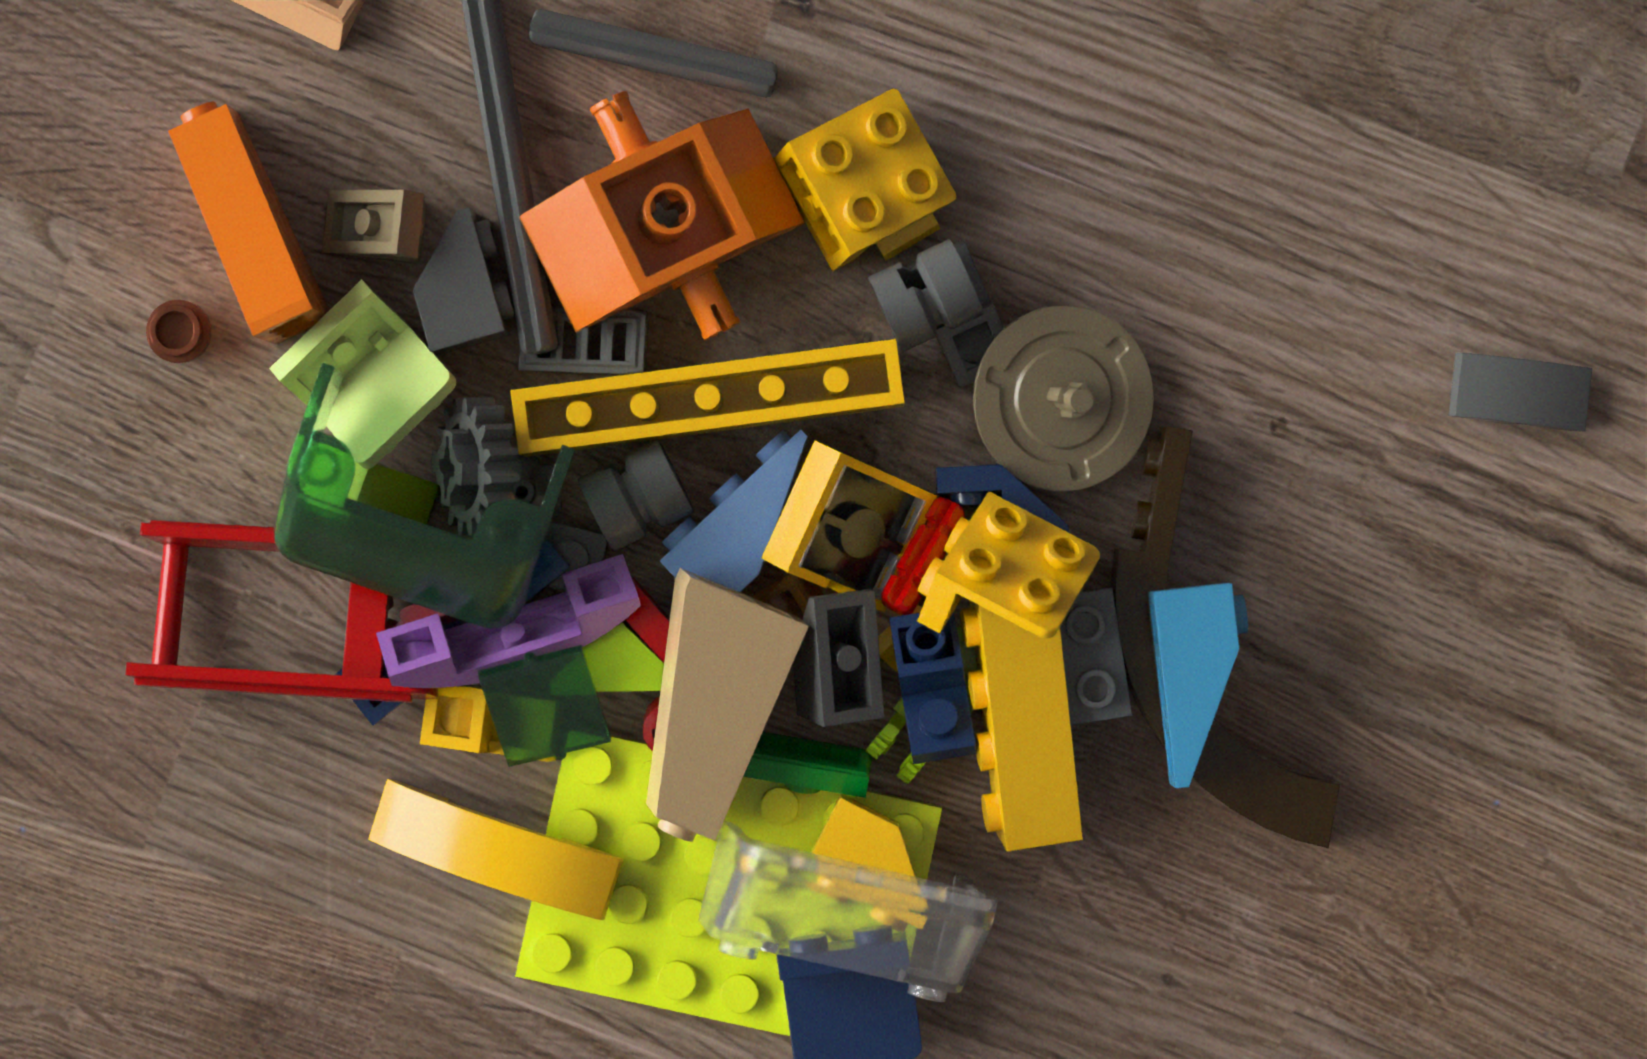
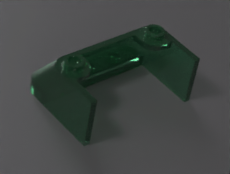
[274,362,576,628]

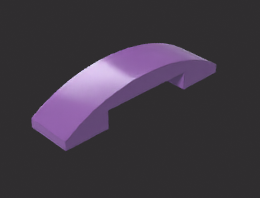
[376,554,641,688]

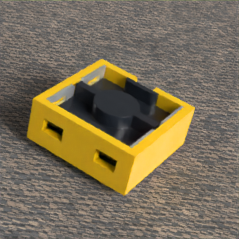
[761,440,937,613]

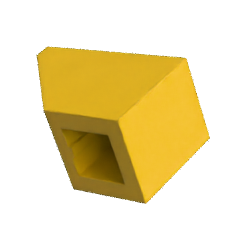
[805,794,928,929]

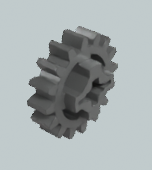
[431,397,522,536]

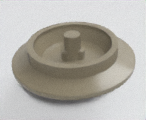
[973,305,1154,491]

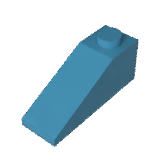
[1147,583,1248,788]

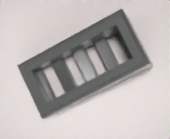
[519,308,649,376]

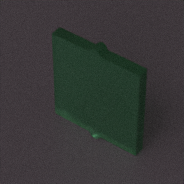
[478,645,611,767]

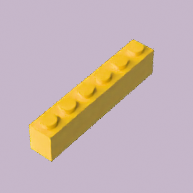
[510,339,905,457]

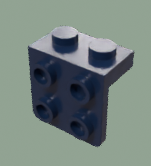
[776,921,922,1059]

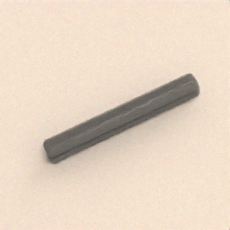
[529,9,778,98]

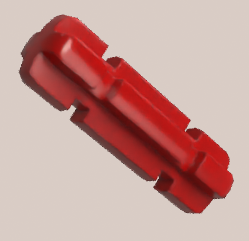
[881,497,965,616]

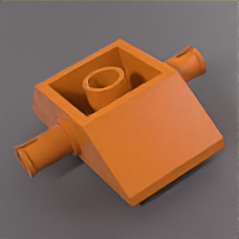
[519,91,805,341]

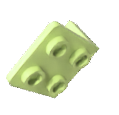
[269,279,456,469]

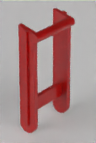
[125,520,451,703]

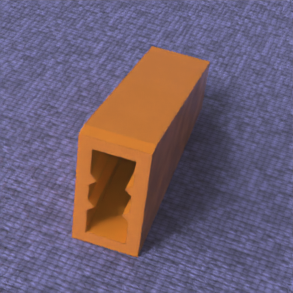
[168,101,329,344]

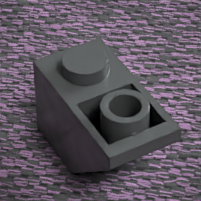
[413,207,515,356]

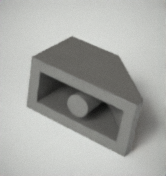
[793,589,884,727]

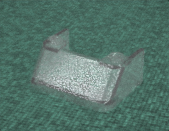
[698,821,998,1002]

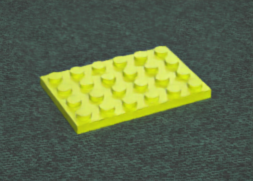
[515,726,942,1036]

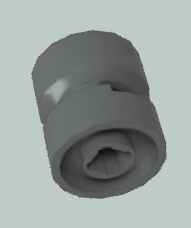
[868,239,984,353]
[578,439,695,552]

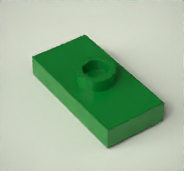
[743,732,872,798]

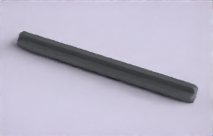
[461,0,558,355]

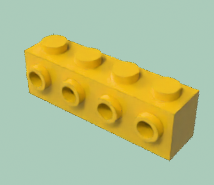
[960,600,1083,852]

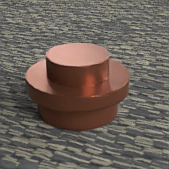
[146,300,211,363]

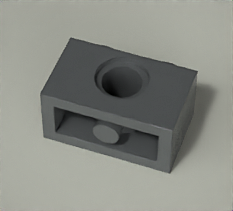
[1060,587,1132,725]

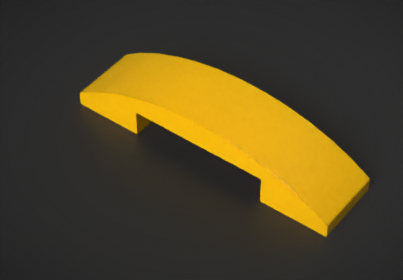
[368,779,624,920]

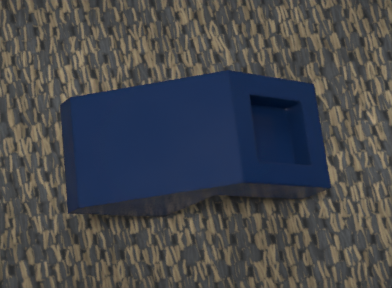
[935,464,1069,532]
[889,612,977,764]

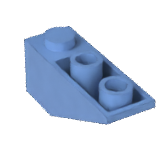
[660,430,808,592]

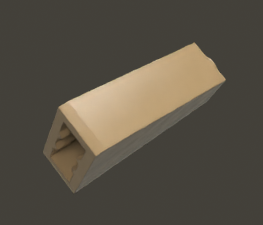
[646,568,809,842]

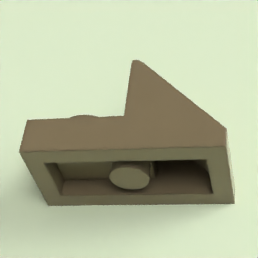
[322,190,427,263]

